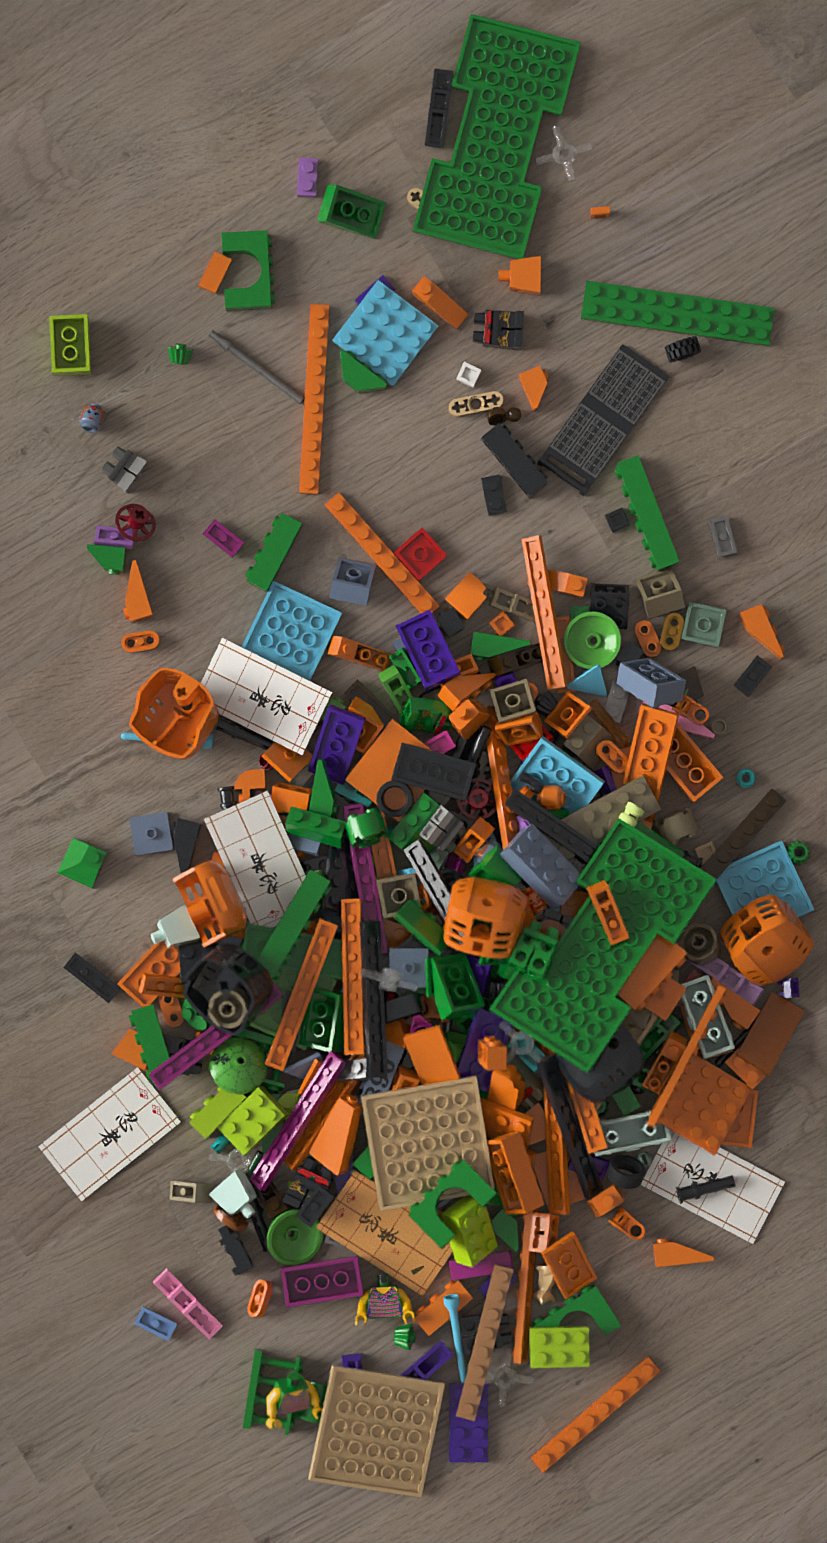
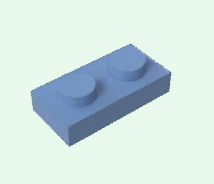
[134,1306,178,1341]

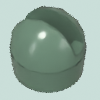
[636,1152,652,1167]

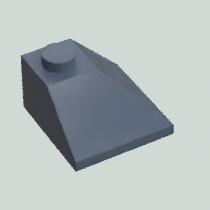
[284,1052,324,1080]

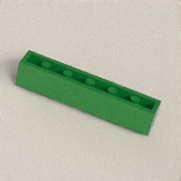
[614,455,680,572]
[257,870,331,981]

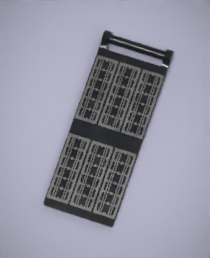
[537,345,668,497]

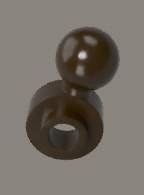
[486,407,522,426]

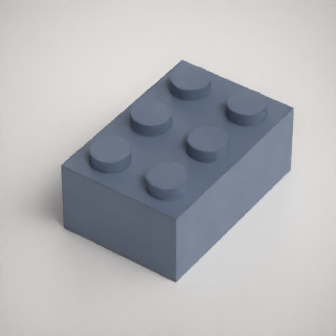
[616,657,686,708]

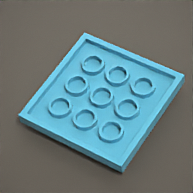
[332,280,439,387]
[242,581,342,681]
[511,736,605,814]
[716,840,815,940]

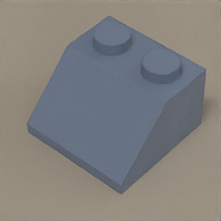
[329,557,376,606]

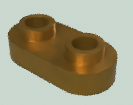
[660,613,684,651]

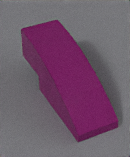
[449,1251,513,1280]

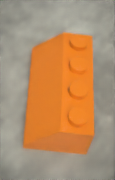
[666,722,724,803]
[487,1132,544,1214]

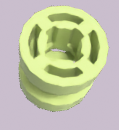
[618,801,645,828]

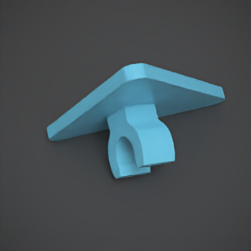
[567,665,607,696]

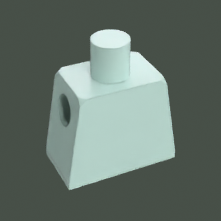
[151,905,200,949]
[209,1169,257,1219]

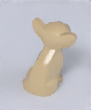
[533,1265,556,1305]

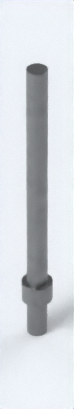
[209,330,304,404]

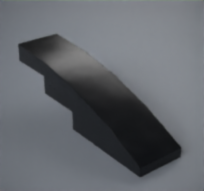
[425,68,453,148]

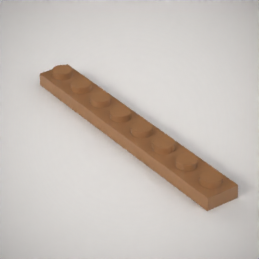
[456,1264,514,1421]

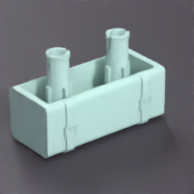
[680,975,735,1060]
[594,1109,671,1157]

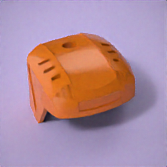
[129,668,219,760]
[172,860,247,948]
[443,877,528,958]
[720,895,815,986]

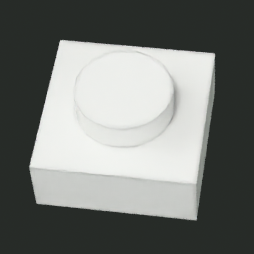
[456,362,481,388]

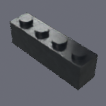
[481,423,548,498]

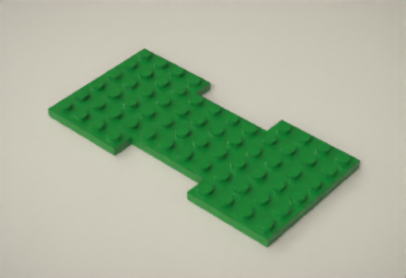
[412,14,581,259]
[490,818,717,1074]

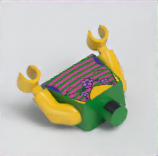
[355,1274,415,1327]
[266,1372,323,1430]

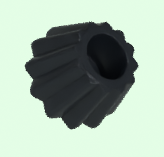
[534,690,558,716]
[485,978,508,1001]

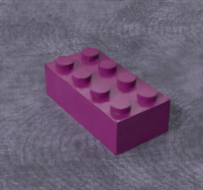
[281,1255,363,1307]

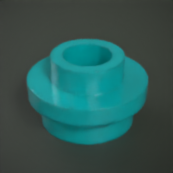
[736,769,756,788]

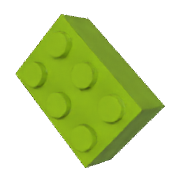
[49,314,92,377]
[189,1087,248,1139]
[217,1087,290,1156]
[441,1195,498,1267]
[529,1326,590,1368]

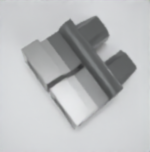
[102,447,148,493]
[419,806,467,853]

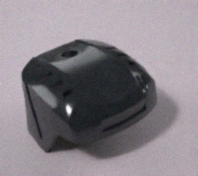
[183,943,273,1036]
[554,1024,645,1104]

